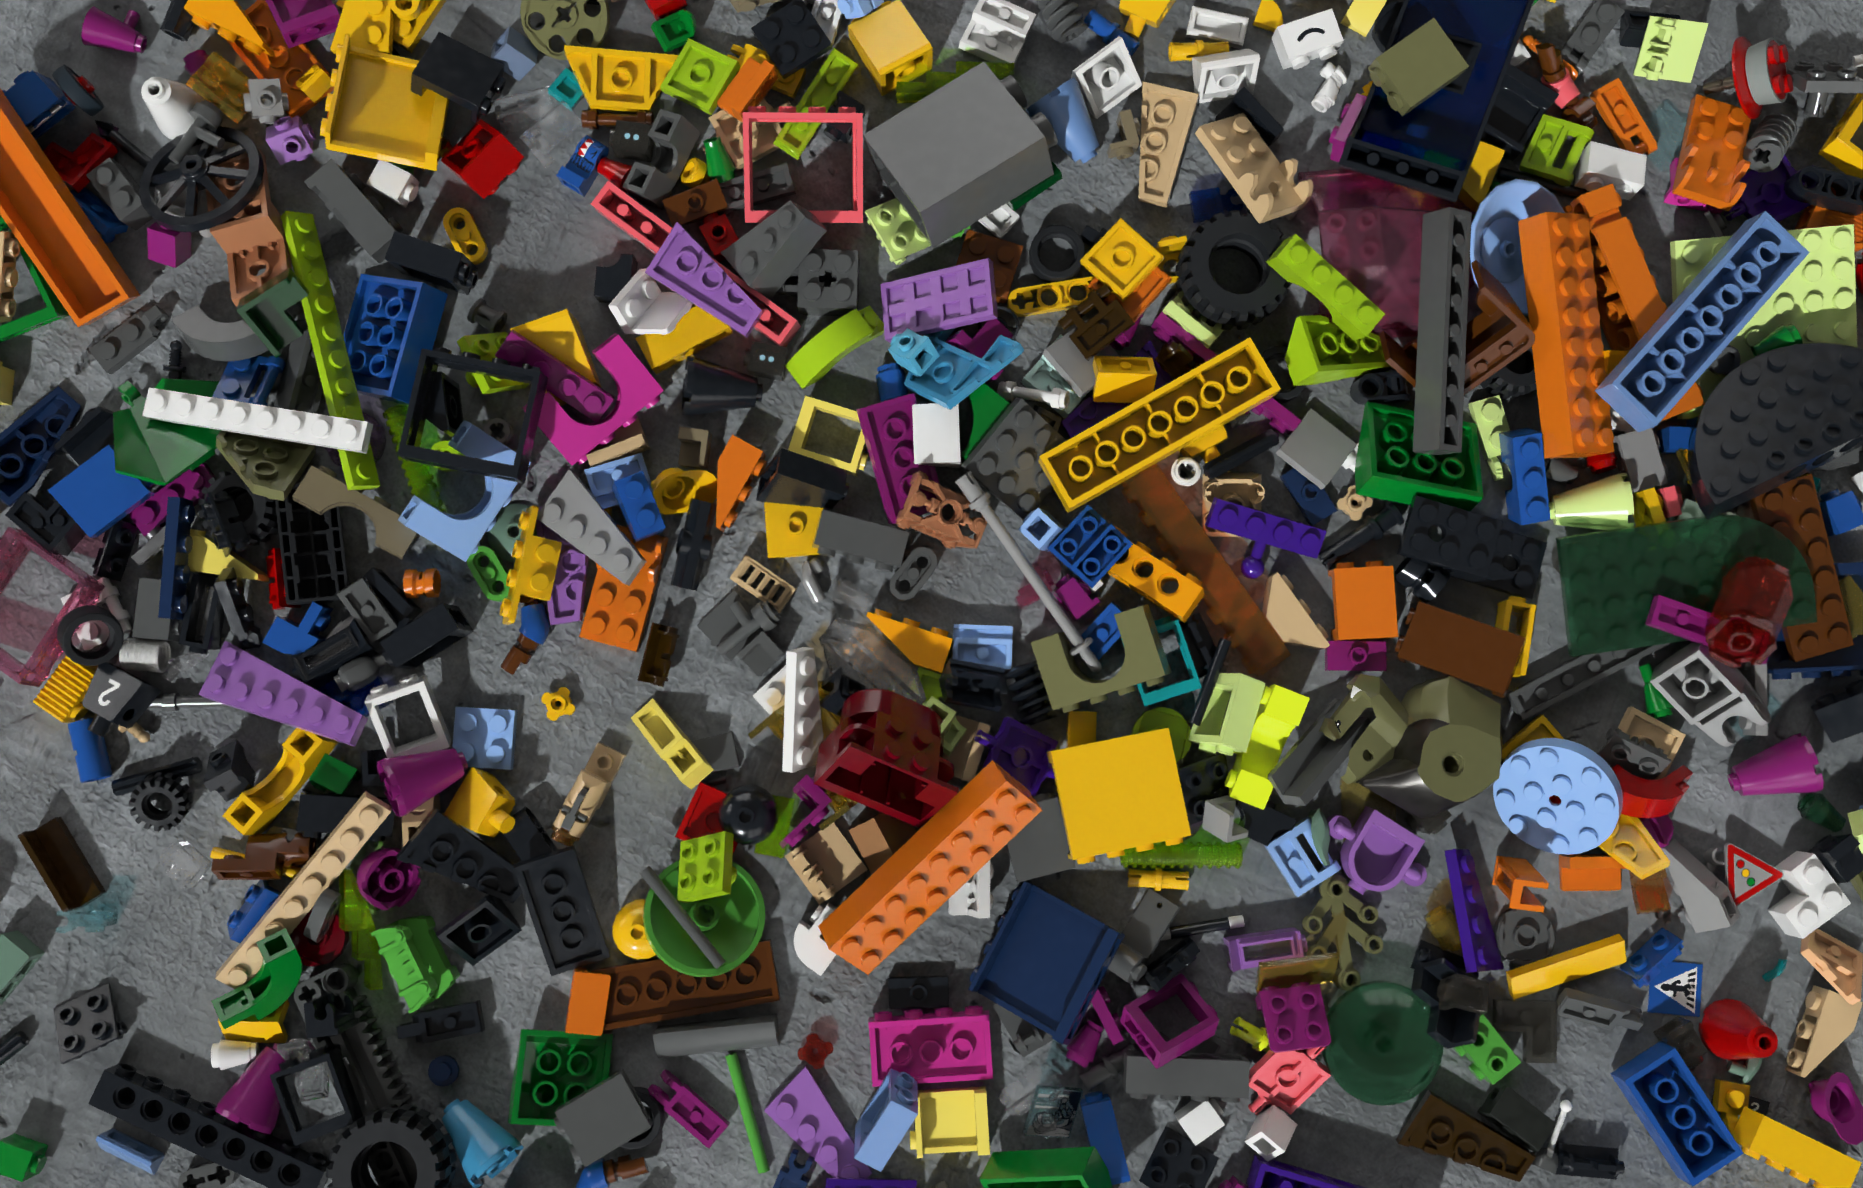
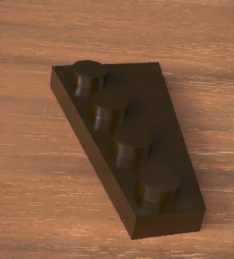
[1396,1090,1536,1182]

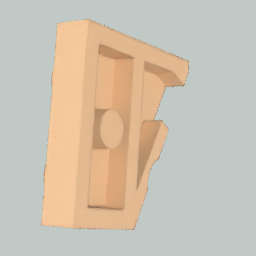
[1800,928,1863,1005]

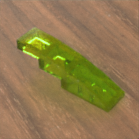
[896,61,1015,103]
[339,867,383,990]

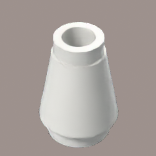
[1171,457,1201,486]
[211,1039,260,1070]

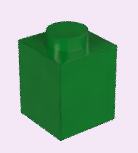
[0,1133,48,1182]

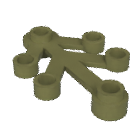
[1302,874,1383,992]

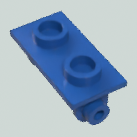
[1619,927,1684,988]

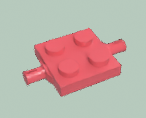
[1248,1046,1331,1115]

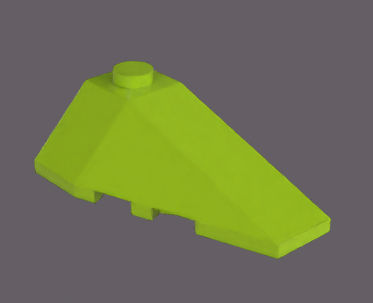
[1285,315,1394,386]

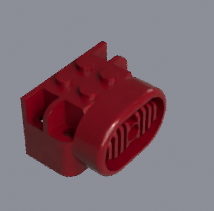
[814,688,959,828]

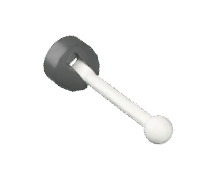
[1532,1100,1572,1174]

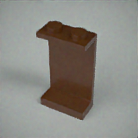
[1395,601,1526,698]

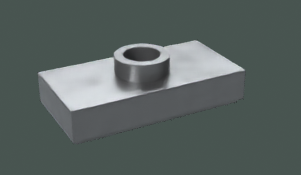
[131,525,166,565]

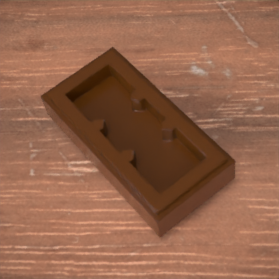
[662,179,729,227]

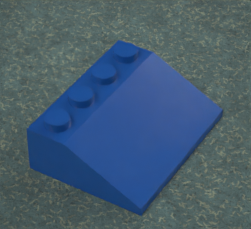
[343,274,448,405]

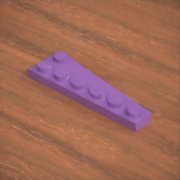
[198,641,368,747]

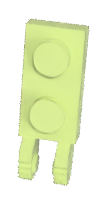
[1468,395,1511,481]

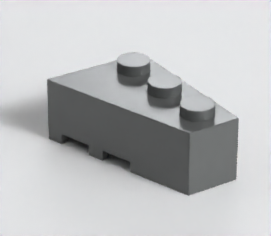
[304,159,404,263]

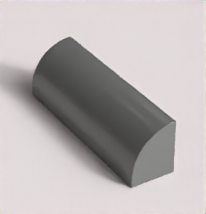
[653,1014,780,1058]

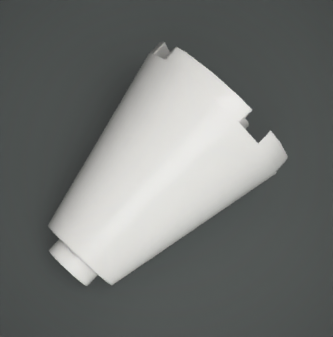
[141,77,212,140]

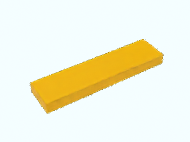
[1506,934,1626,1000]

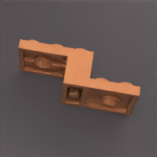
[206,149,292,307]

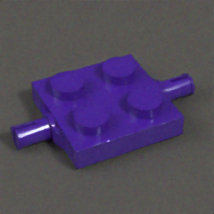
[1723,155,1813,222]
[974,717,1058,796]

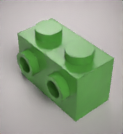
[1453,1013,1522,1085]

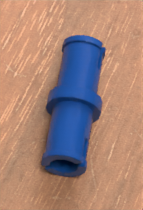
[1083,9,1140,57]

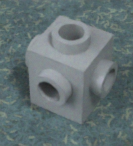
[243,79,289,124]

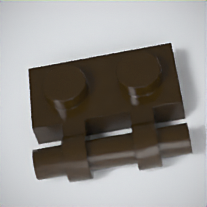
[1058,284,1135,361]

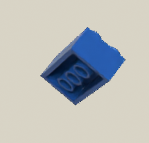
[1610,1041,1743,1187]

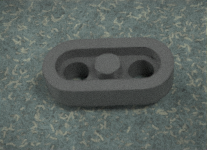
[890,547,937,601]

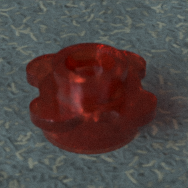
[798,1033,833,1069]

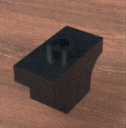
[594,254,638,303]
[203,739,256,802]
[1235,799,1296,846]
[1808,834,1863,883]

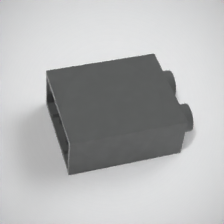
[863,62,1058,248]

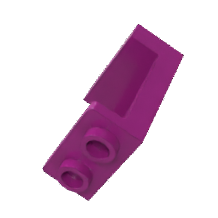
[265,0,340,48]

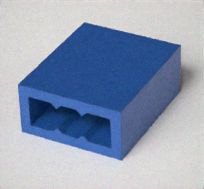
[48,445,156,538]
[612,471,666,543]

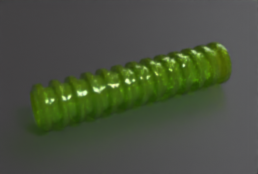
[382,405,446,513]
[1120,841,1243,869]

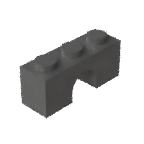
[622,109,701,210]

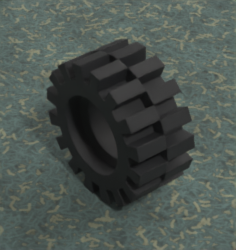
[129,772,192,832]

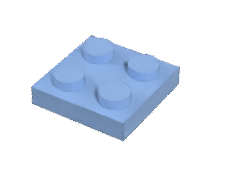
[452,707,518,770]

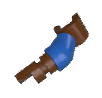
[500,595,550,675]
[575,1154,649,1188]

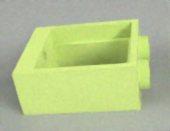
[1188,673,1266,756]

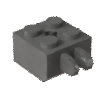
[776,249,860,316]

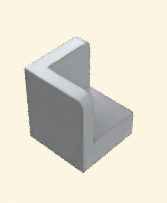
[1202,795,1248,843]

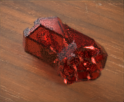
[1705,556,1794,668]

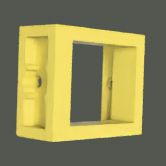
[788,396,869,477]

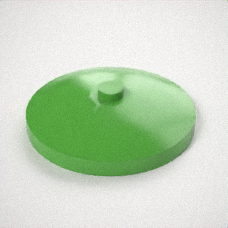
[643,860,765,977]

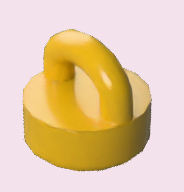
[680,157,711,188]

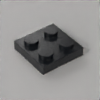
[751,0,832,79]

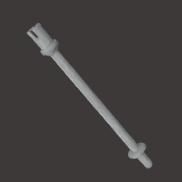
[955,471,1102,673]

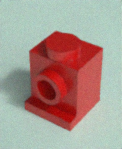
[699,213,739,263]

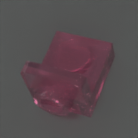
[1015,565,1054,610]

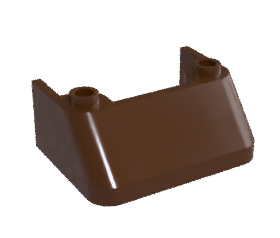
[1379,260,1535,395]

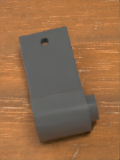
[1108,888,1180,983]

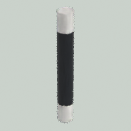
[1161,915,1245,941]

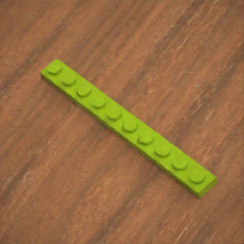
[280,211,380,490]

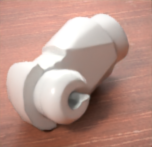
[1311,62,1347,113]

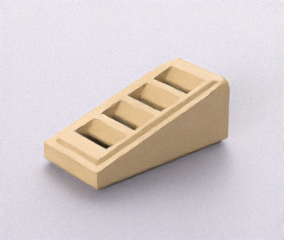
[730,554,797,613]

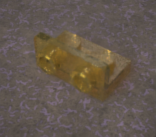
[186,51,250,124]

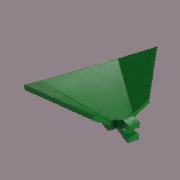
[113,378,221,485]

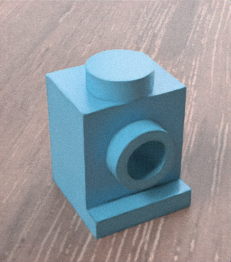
[888,328,940,377]

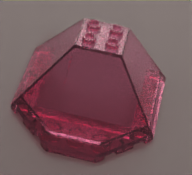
[1298,169,1476,338]

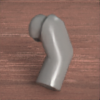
[802,558,826,603]

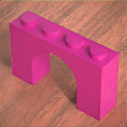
[522,333,664,466]

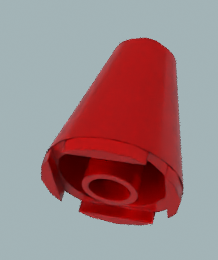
[1698,998,1778,1060]

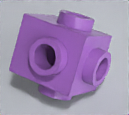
[265,115,316,165]

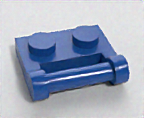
[212,355,286,406]

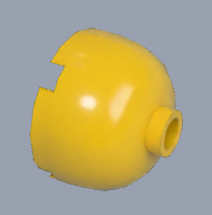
[612,899,656,960]

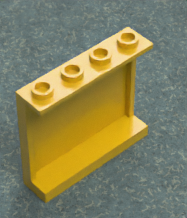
[320,33,449,171]
[1047,727,1191,864]

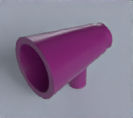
[81,6,147,53]

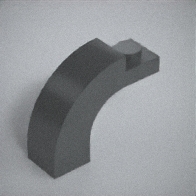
[171,305,269,361]

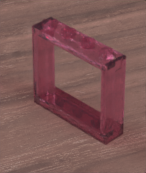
[0,527,105,687]

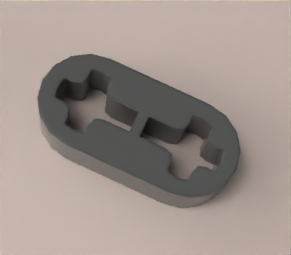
[303,888,342,943]
[178,1161,240,1188]

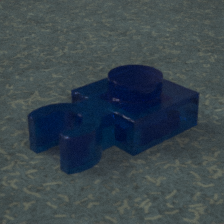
[1189,187,1243,223]

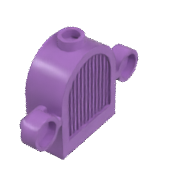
[1327,806,1427,895]

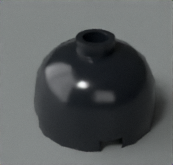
[719,785,779,845]

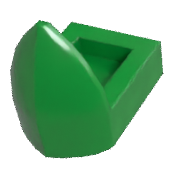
[651,9,696,53]

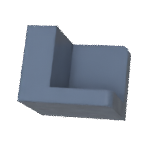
[491,26,538,81]

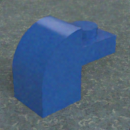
[262,601,333,655]

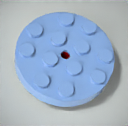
[1493,738,1623,855]

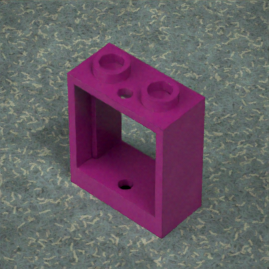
[1120,973,1219,1069]

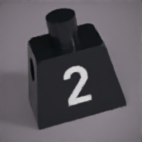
[82,662,161,737]

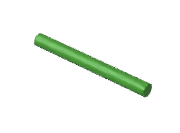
[725,1052,770,1174]

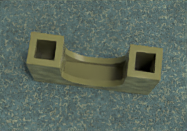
[1030,604,1171,713]

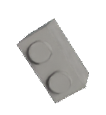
[1613,428,1668,493]

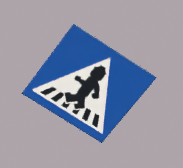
[1648,962,1703,1017]

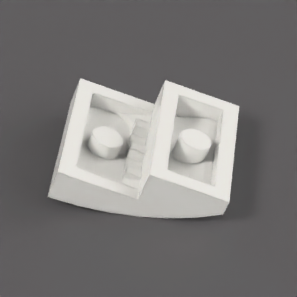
[958,0,1037,71]

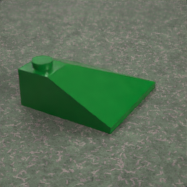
[508,1029,613,1126]

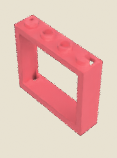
[742,106,863,223]

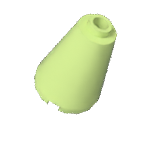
[1549,473,1634,532]

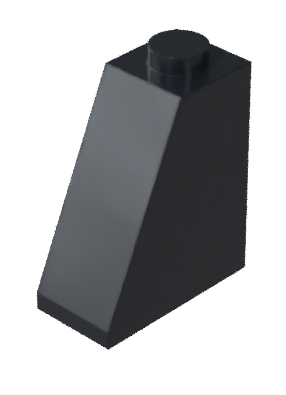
[756,448,849,509]

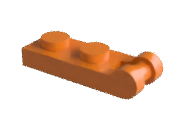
[1589,78,1658,155]

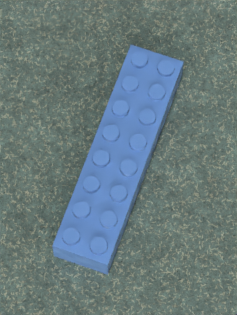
[1595,211,1810,432]

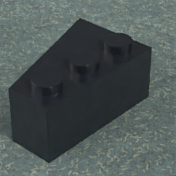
[296,790,395,842]

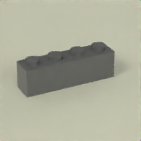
[1122,1050,1250,1103]

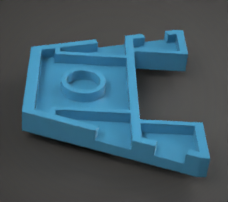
[904,328,1024,410]

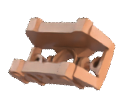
[895,471,992,549]

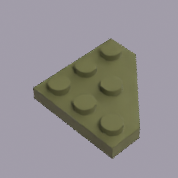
[216,430,316,501]

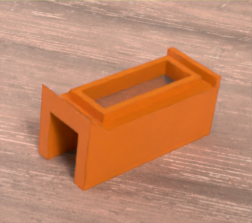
[1491,856,1549,912]

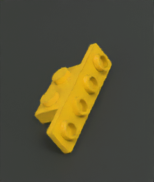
[500,505,562,625]

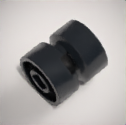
[1394,557,1451,604]

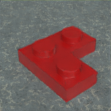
[43,133,119,193]

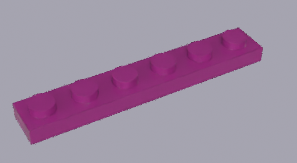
[1151,312,1302,435]

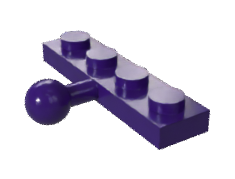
[1205,497,1327,579]

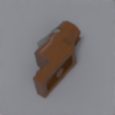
[211,826,316,880]

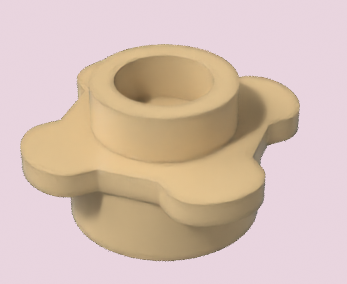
[1337,485,1373,521]

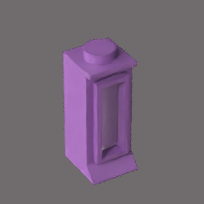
[1223,927,1308,972]

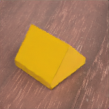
[295,64,331,103]

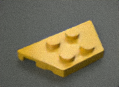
[564,45,678,112]

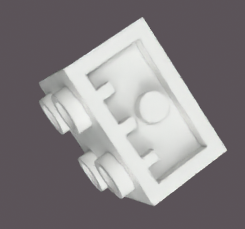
[608,269,693,335]

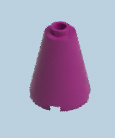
[1727,733,1824,796]
[377,748,468,817]
[215,1043,294,1134]

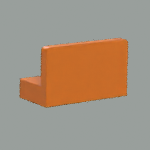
[717,58,779,123]
[1559,854,1627,891]
[565,967,611,1036]

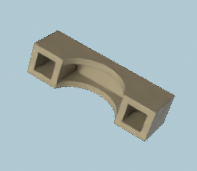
[292,465,418,560]

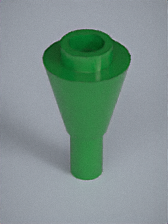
[1638,663,1674,719]

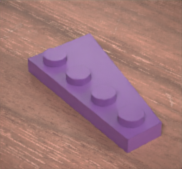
[764,1064,872,1178]

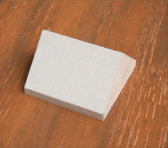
[1071,36,1142,119]
[1192,48,1260,104]
[912,403,961,468]

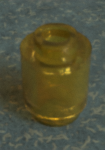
[1424,904,1461,952]

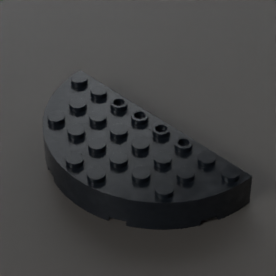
[1687,343,1863,520]

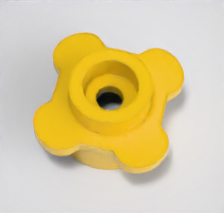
[541,687,576,721]

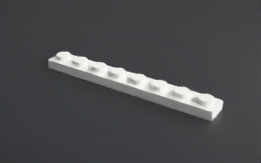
[142,387,373,454]

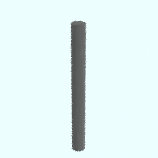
[640,866,726,969]

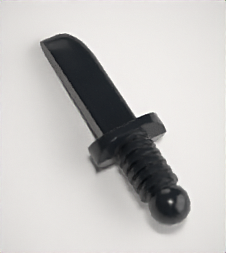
[163,340,186,379]

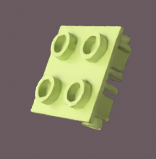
[1633,16,1709,83]
[865,198,931,265]

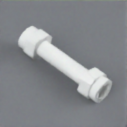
[997,381,1070,409]

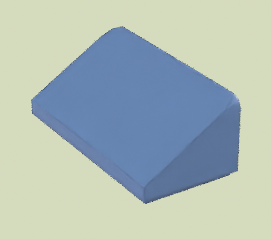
[96,1128,165,1175]

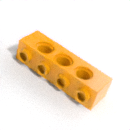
[1107,526,1205,623]

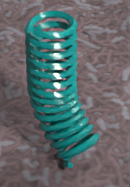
[1762,959,1787,982]

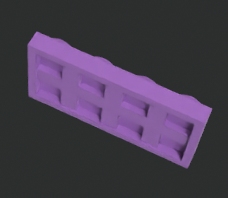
[880,258,998,343]

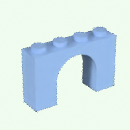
[398,420,531,562]

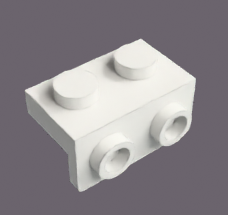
[948,860,994,918]

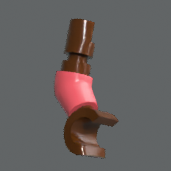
[1535,43,1598,129]

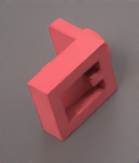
[1656,485,1684,519]

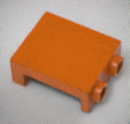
[1328,561,1398,641]

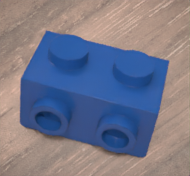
[227,880,282,943]

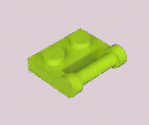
[1519,114,1594,186]

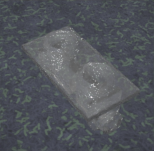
[998,1062,1061,1116]

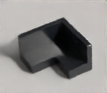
[5,492,86,556]
[1411,958,1484,1049]

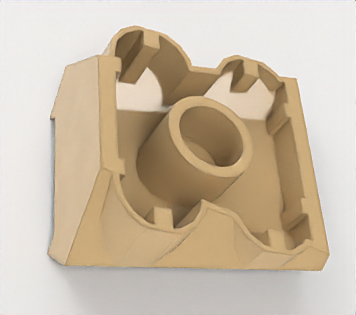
[1202,472,1265,537]

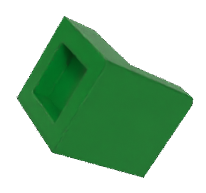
[309,753,361,796]

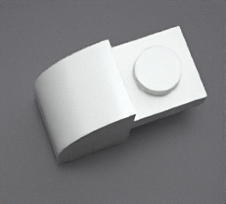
[794,902,836,976]

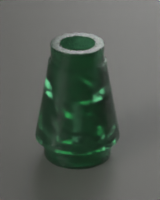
[1797,792,1846,832]

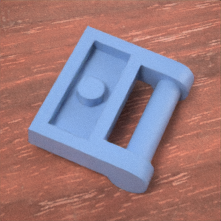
[1264,817,1341,897]

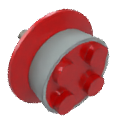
[1703,36,1793,119]

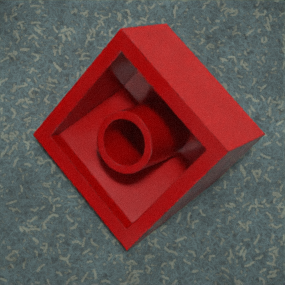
[441,119,524,199]

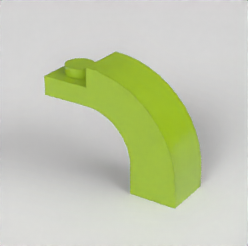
[785,306,884,389]

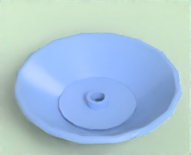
[1470,178,1565,316]

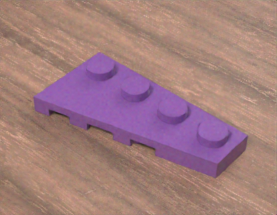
[645,222,763,337]
[536,507,589,625]

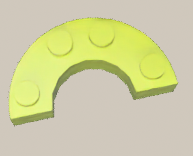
[1225,684,1310,810]

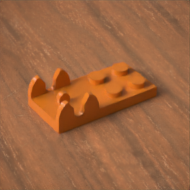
[1672,94,1751,211]
[579,524,669,652]

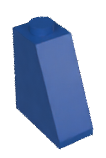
[1079,1091,1131,1185]

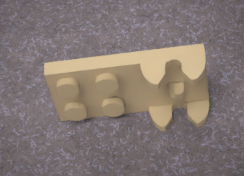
[1195,113,1313,224]

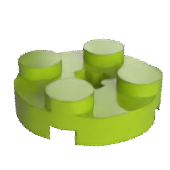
[1131,707,1192,763]

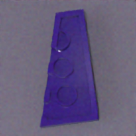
[1445,849,1504,973]

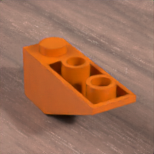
[716,434,767,532]

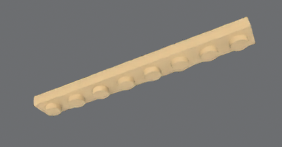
[215,791,391,989]

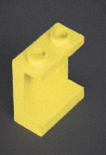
[910,1086,990,1158]

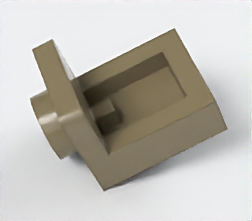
[1107,109,1141,160]

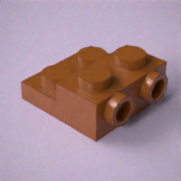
[956,229,1023,305]

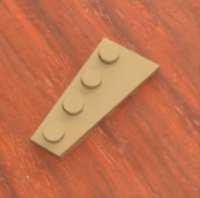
[1138,81,1199,208]

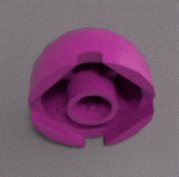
[356,847,421,910]

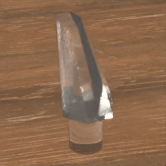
[162,652,210,682]

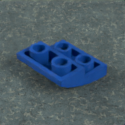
[1047,505,1133,588]

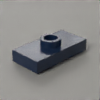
[1280,468,1338,526]

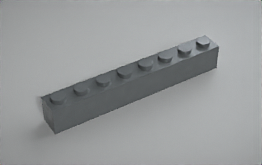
[1413,207,1472,455]

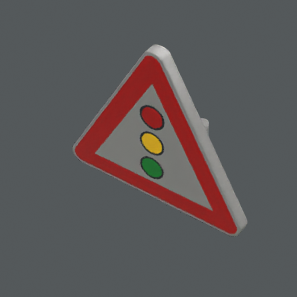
[1724,843,1784,907]

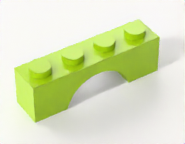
[1266,234,1385,340]

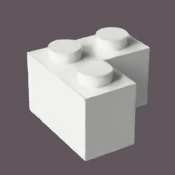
[1768,851,1851,939]

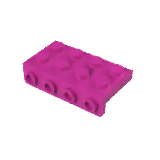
[868,1005,993,1087]

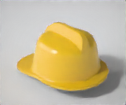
[651,468,717,515]

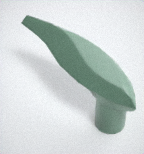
[1309,808,1330,866]
[1726,1058,1763,1084]

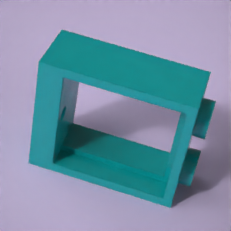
[1121,616,1202,707]

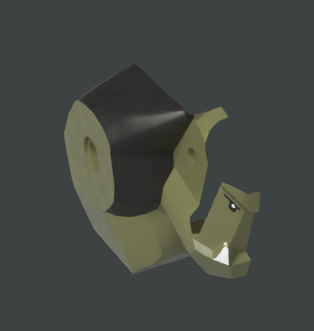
[1319,674,1503,819]

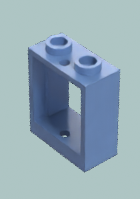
[854,1068,918,1172]

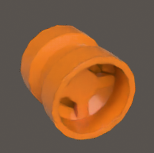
[403,568,441,599]

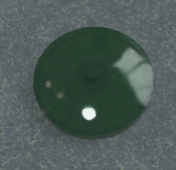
[1322,980,1443,1106]

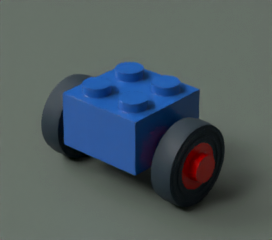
[2,65,104,140]

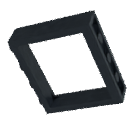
[397,347,548,484]

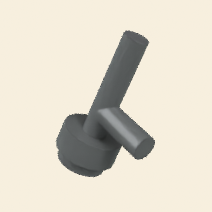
[168,99,225,164]
[716,601,781,655]

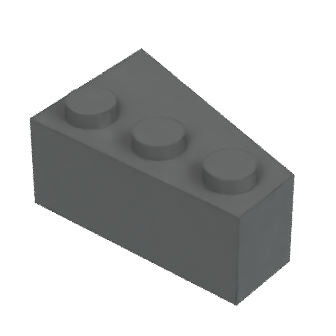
[721,200,827,298]

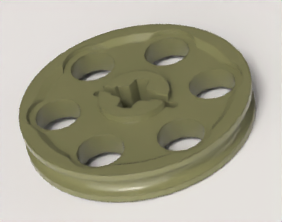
[520,0,610,60]

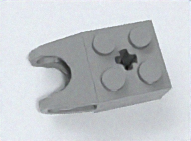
[1650,642,1771,747]

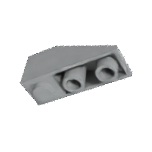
[1661,838,1740,933]

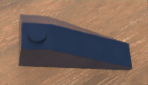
[0,386,81,507]

